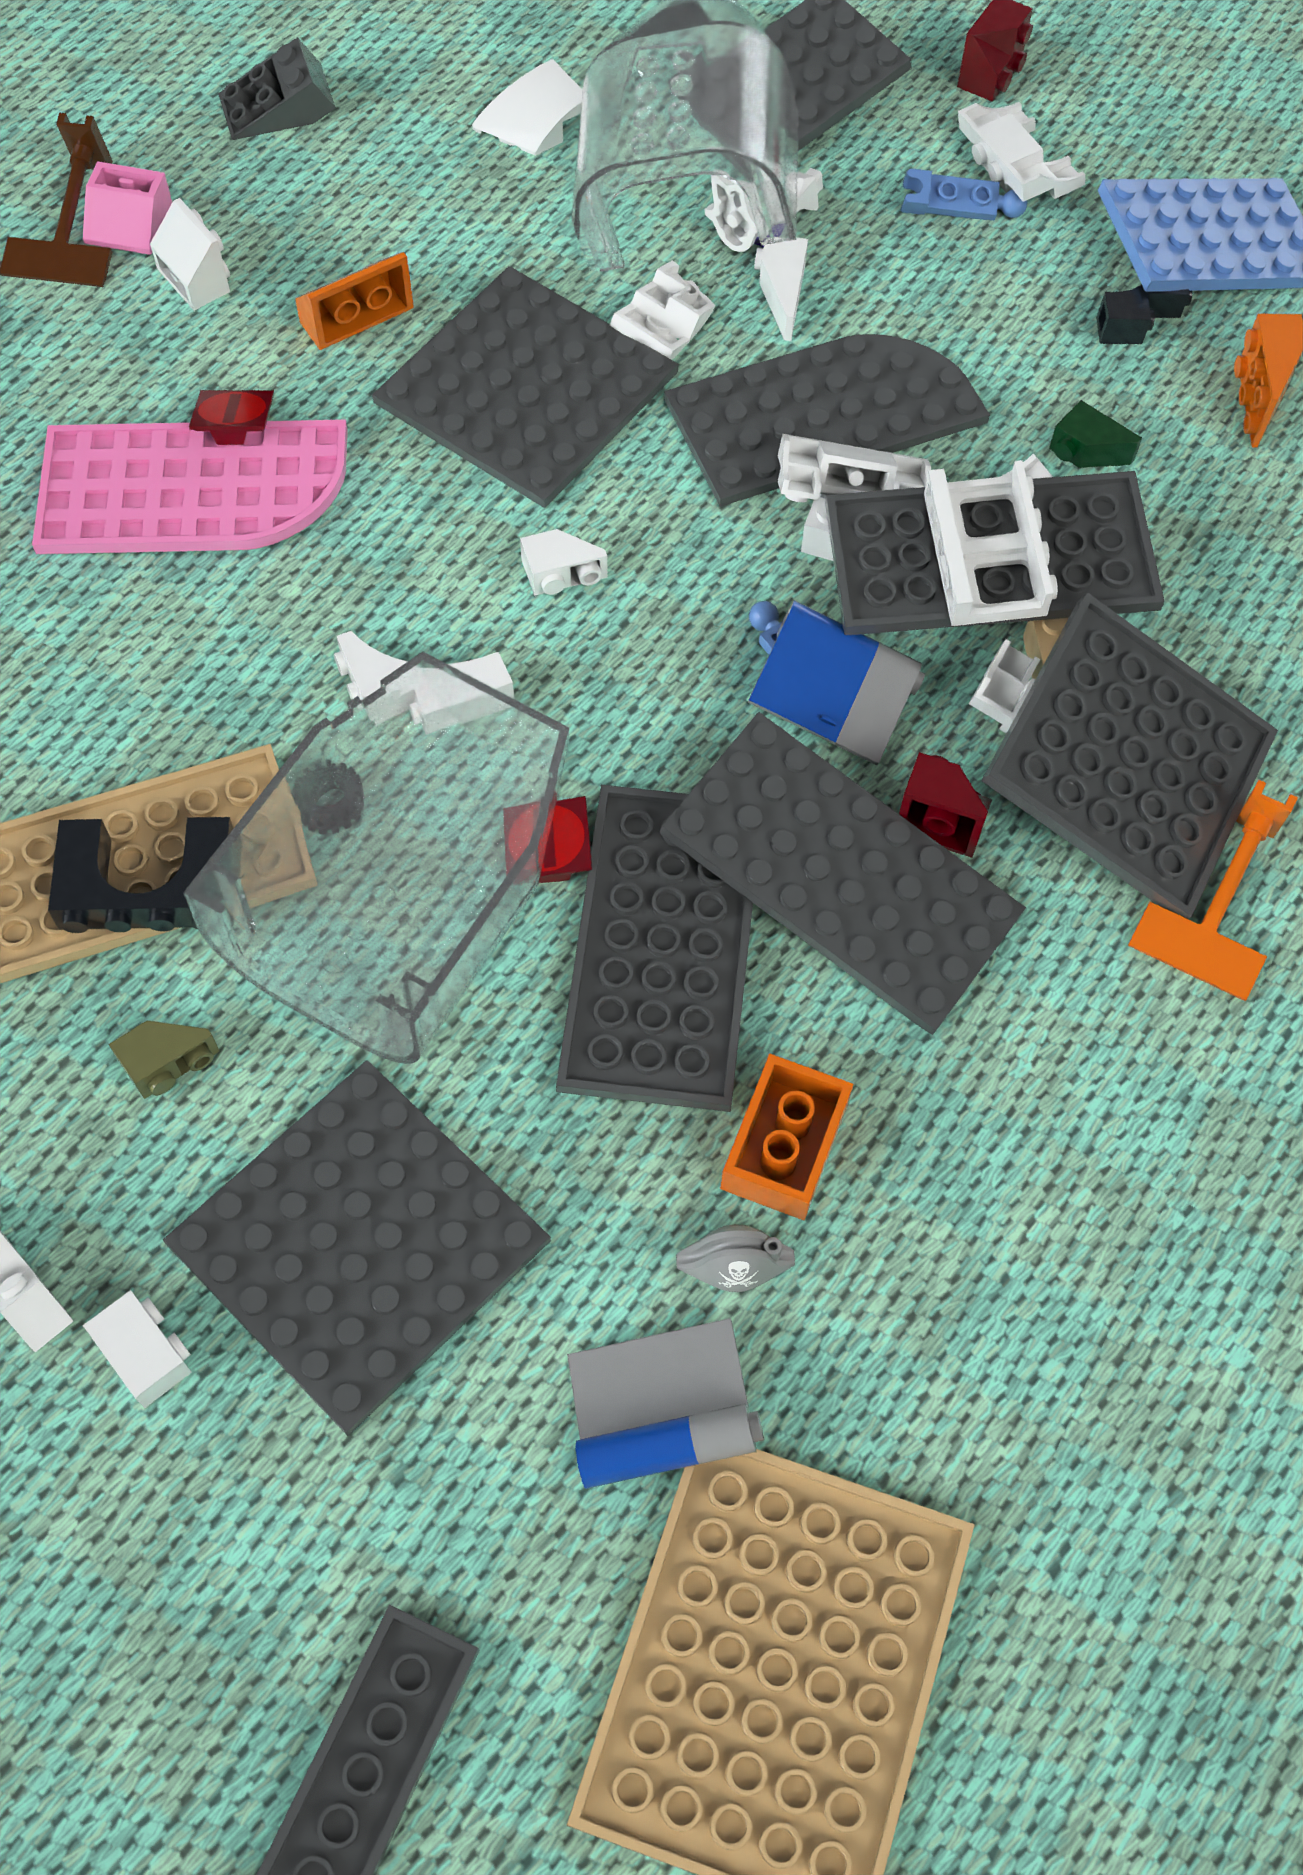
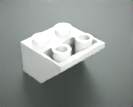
[150,198,230,311]

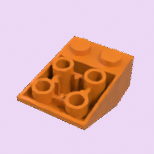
[1234,314,1303,448]

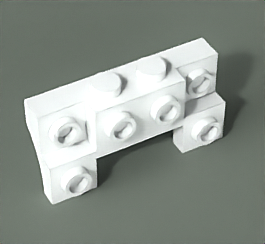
[958,102,1085,202]
[778,434,931,502]
[968,639,1041,733]

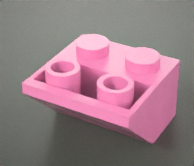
[83,161,172,255]

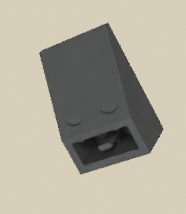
[218,37,336,140]

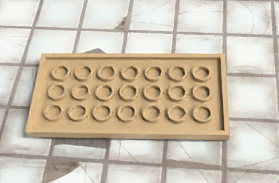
[0,744,317,983]

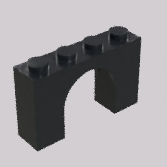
[48,817,237,933]

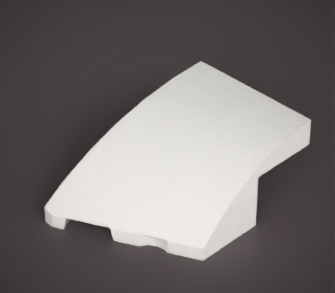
[472,59,591,156]
[610,260,715,360]

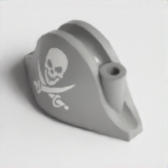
[676,1224,795,1292]

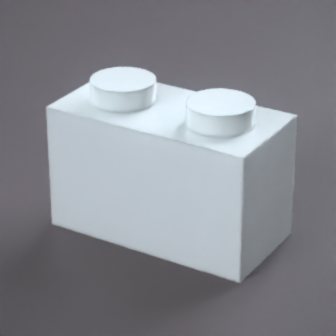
[83,1290,192,1408]

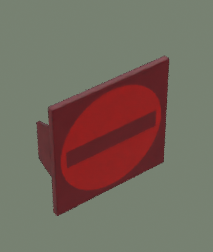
[189,390,274,445]
[505,796,592,883]

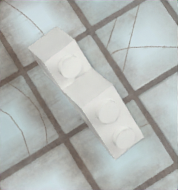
[0,1230,74,1352]

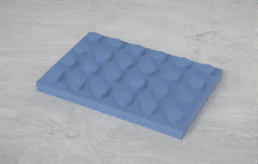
[1097,178,1303,292]

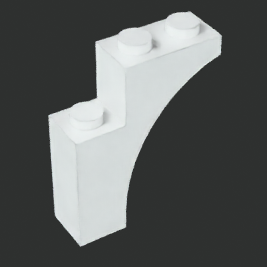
[334,631,515,734]

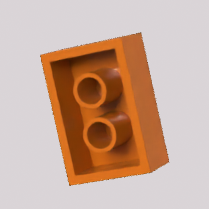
[720,1053,854,1221]

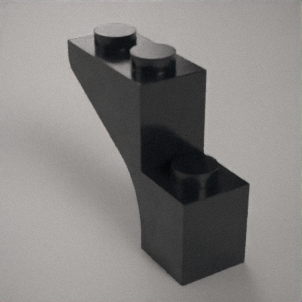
[1096,284,1193,344]

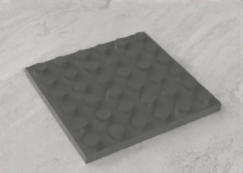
[372,266,678,508]
[981,593,1278,919]
[163,1060,551,1436]

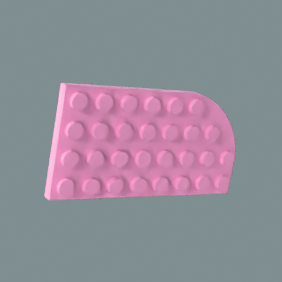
[32,420,348,554]

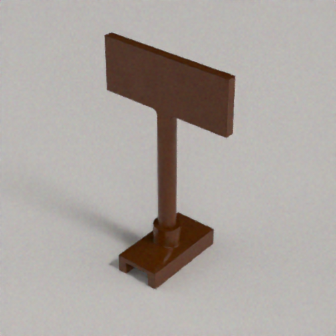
[0,112,113,287]

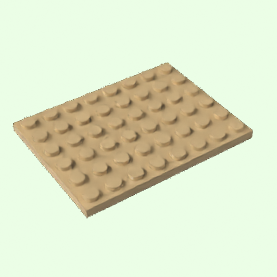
[567,1449,975,1875]

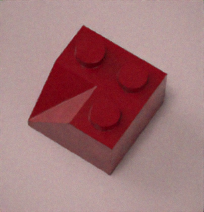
[957,0,1033,101]
[899,752,992,858]

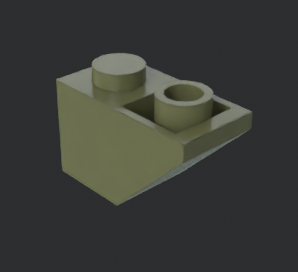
[108,1020,220,1099]

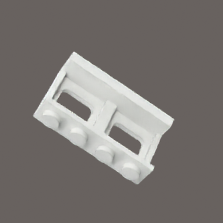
[924,460,1058,626]

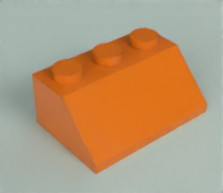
[295,252,414,350]

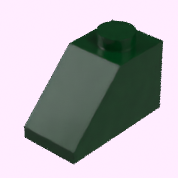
[1049,400,1142,468]

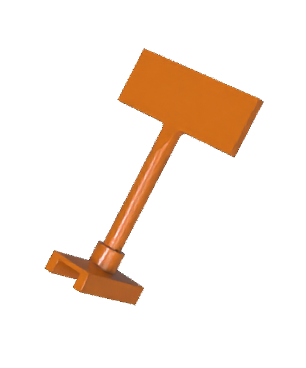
[1128,780,1298,1001]

